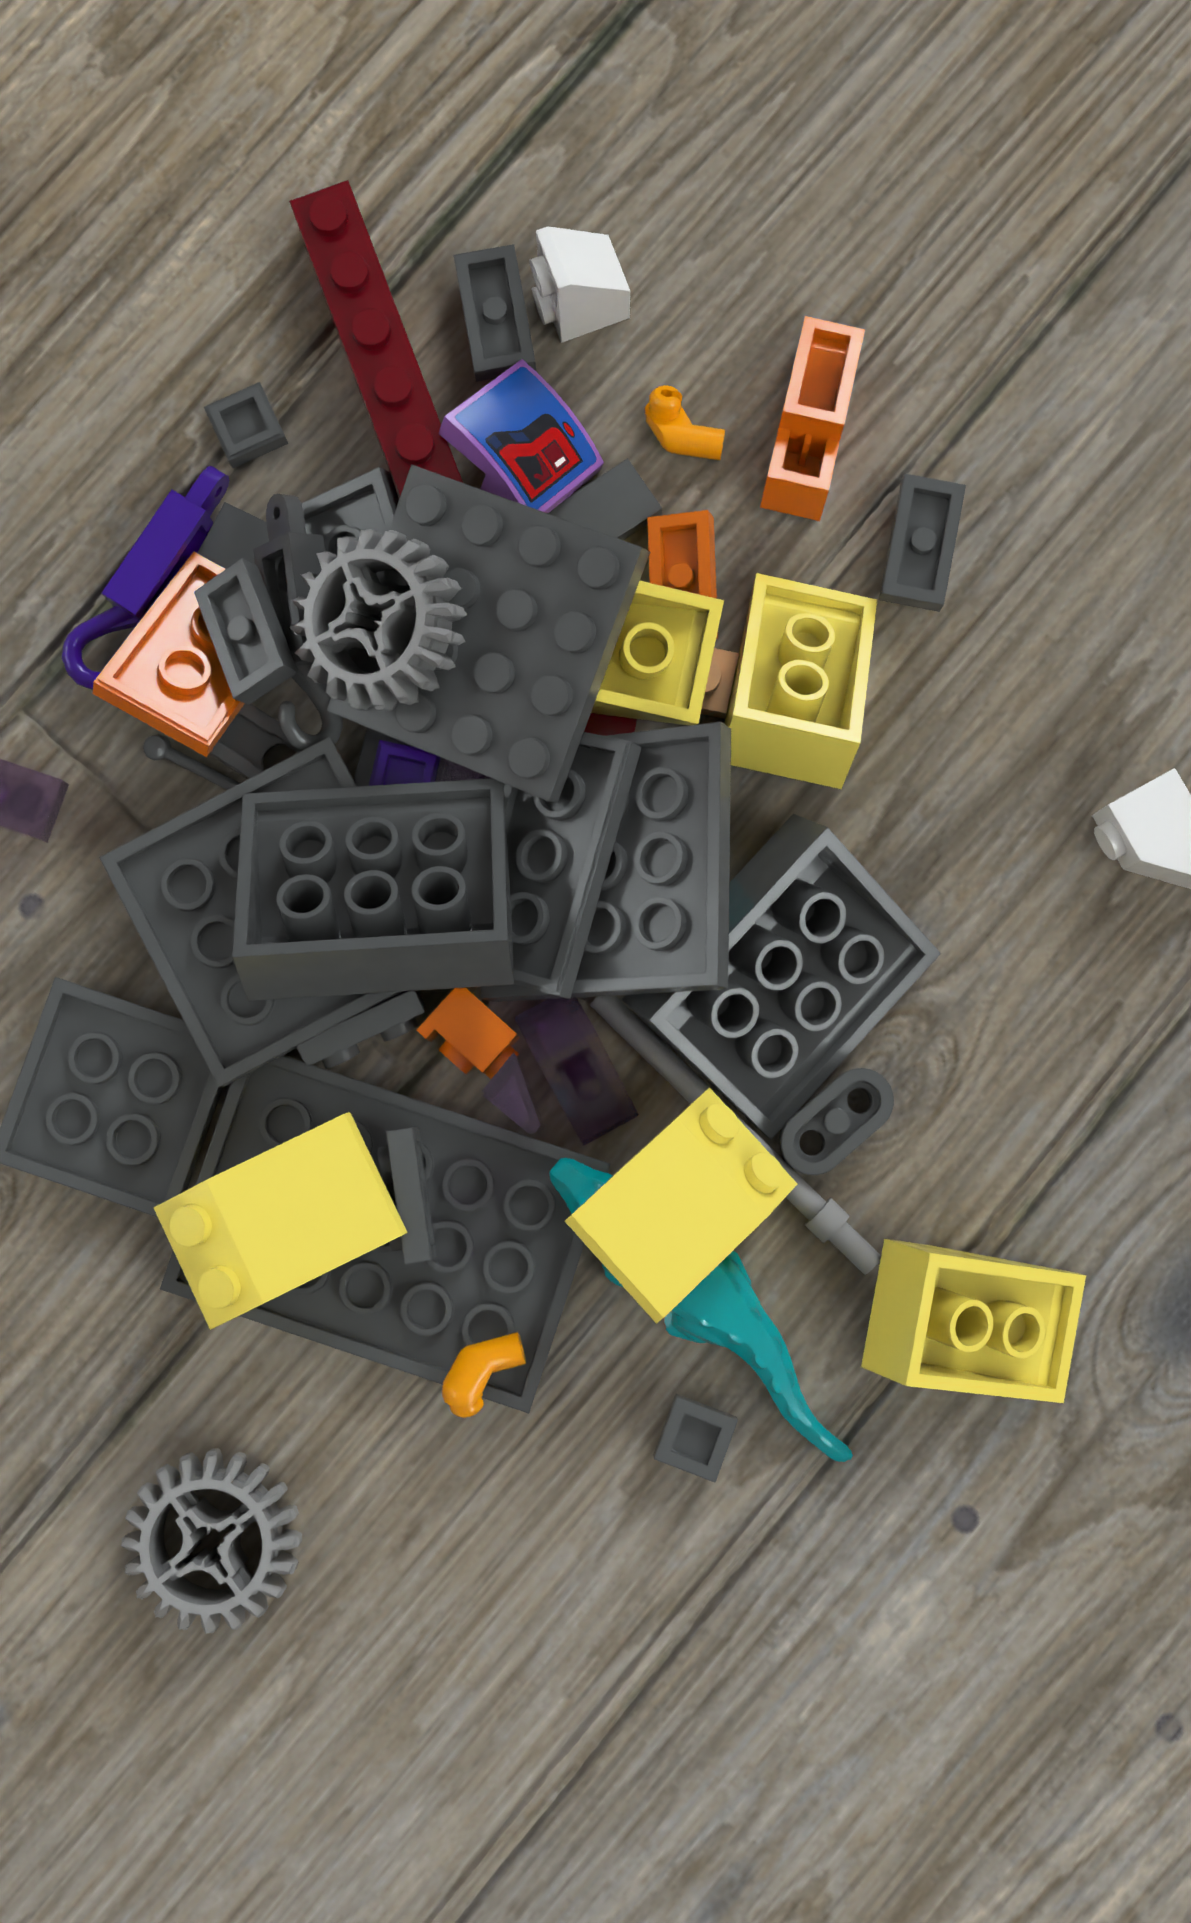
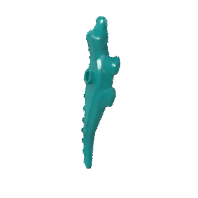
[549,1158,853,1462]

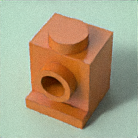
[416,987,520,1082]

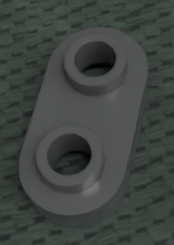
[779,1068,894,1175]

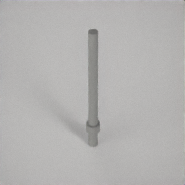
[590,995,881,1275]

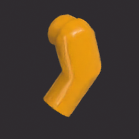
[645,385,725,461]
[442,1332,526,1418]

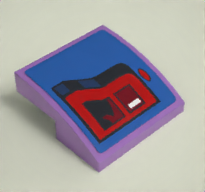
[438,359,604,513]

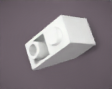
[529,226,630,343]

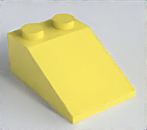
[725,573,877,789]
[591,581,724,725]
[565,1087,797,1324]
[154,1112,408,1330]
[861,1239,1086,1403]

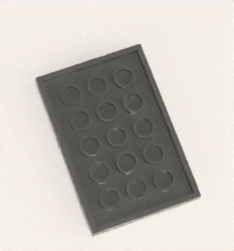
[160,1055,611,1414]

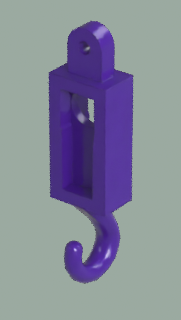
[62,466,230,690]

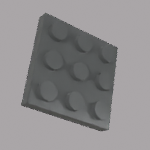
[0,977,223,1217]

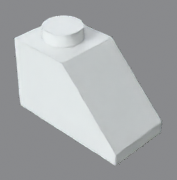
[1092,768,1191,889]

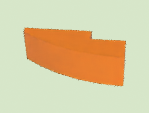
[760,316,865,521]

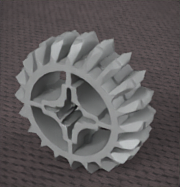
[289,529,468,711]
[121,1448,302,1634]

